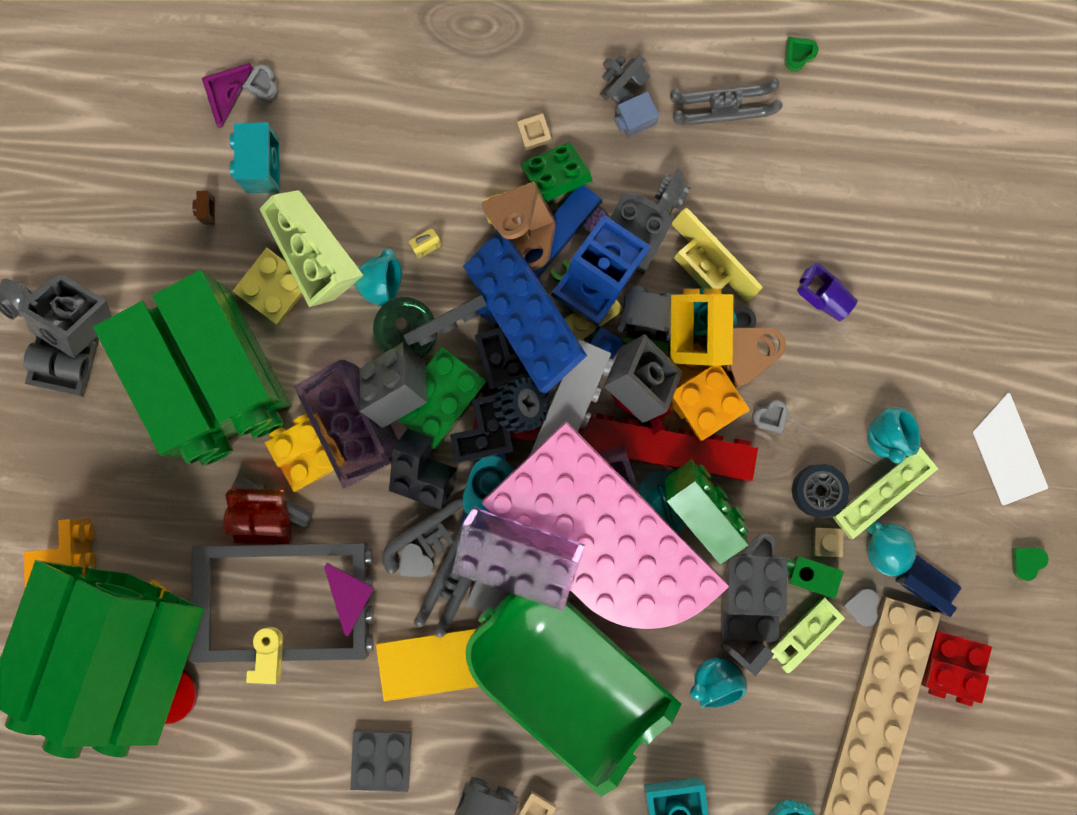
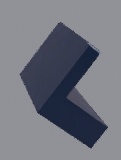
[895,555,961,617]

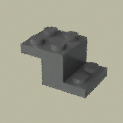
[720,555,787,642]

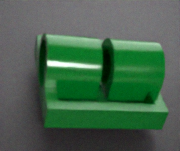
[520,142,593,202]

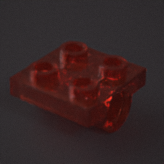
[223,489,292,544]

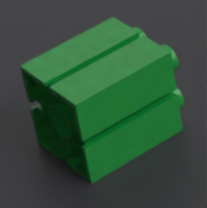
[93,269,292,466]
[0,560,204,759]

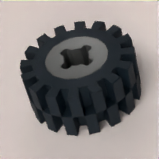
[493,377,548,433]

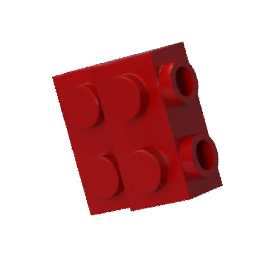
[921,630,992,707]

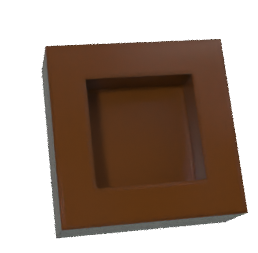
[192,191,215,225]

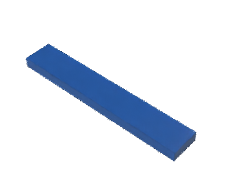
[477,185,603,328]

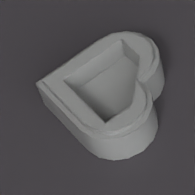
[243,64,278,102]
[752,400,788,435]
[742,534,777,557]
[400,543,434,577]
[842,588,879,626]

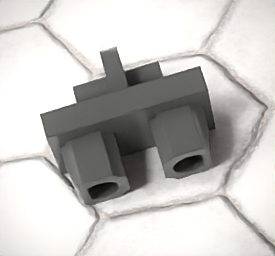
[599,55,651,105]

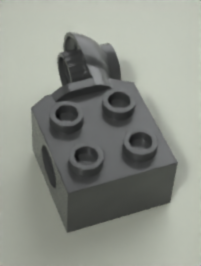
[610,169,691,275]
[0,274,112,358]

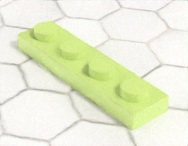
[832,447,938,539]

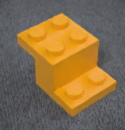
[672,342,750,441]
[24,518,96,590]

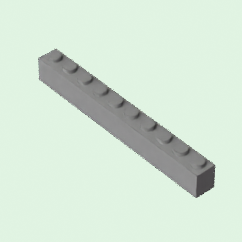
[466,339,614,612]

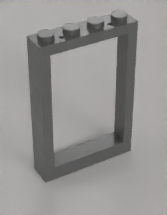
[192,542,374,663]

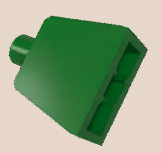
[779,556,844,599]

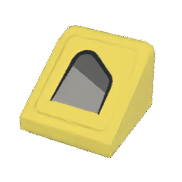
[409,229,442,259]

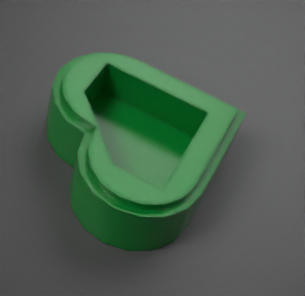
[784,37,819,72]
[1012,548,1049,581]

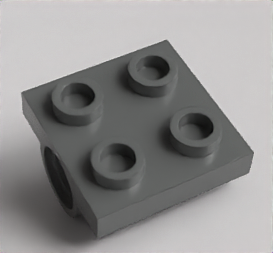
[24,336,97,397]

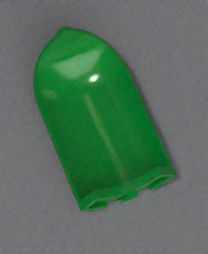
[466,587,682,797]

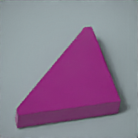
[202,63,253,128]
[324,563,374,636]

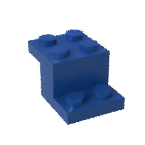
[551,215,651,327]

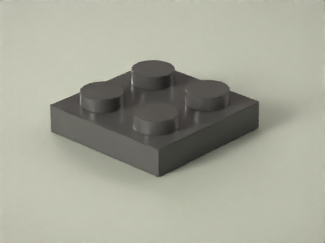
[350,730,411,792]

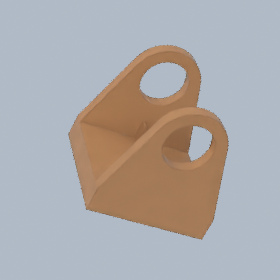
[482,181,556,271]
[721,327,786,389]

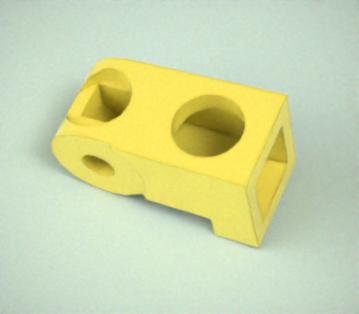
[246,627,283,684]

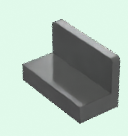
[720,641,774,677]

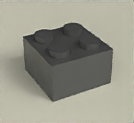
[604,334,683,423]
[359,343,427,428]

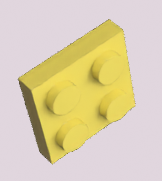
[233,248,303,326]

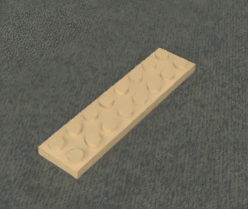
[820,596,941,815]

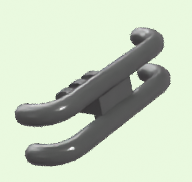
[670,78,783,126]
[382,496,464,574]
[414,525,491,638]

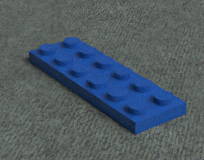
[463,231,587,393]

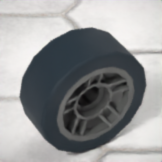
[792,464,849,518]

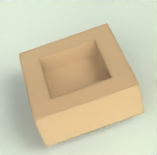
[517,114,552,151]
[812,528,844,557]
[517,791,556,815]

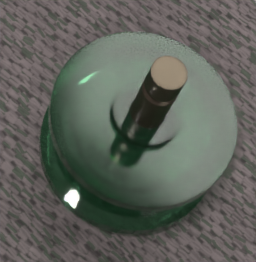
[373,297,438,358]

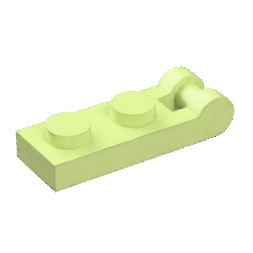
[769,597,845,673]

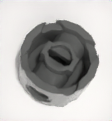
[617,287,673,343]
[454,777,519,815]

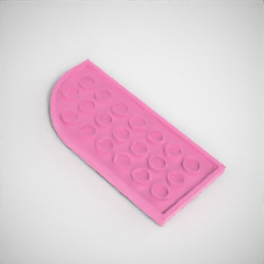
[482,421,729,629]

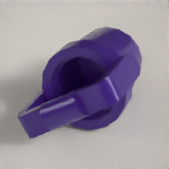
[797,263,858,321]

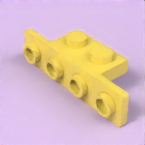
[672,208,763,302]

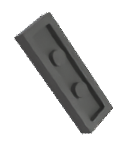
[403,295,487,346]

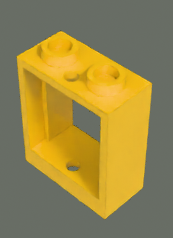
[670,288,733,366]

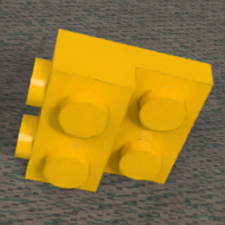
[265,413,345,492]

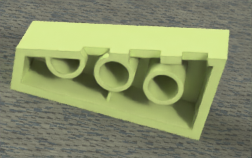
[260,190,364,307]

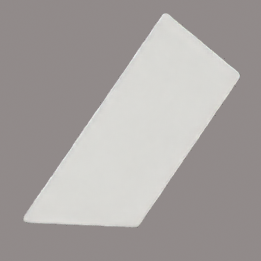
[973,393,1048,506]

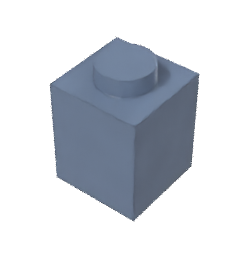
[614,91,660,138]

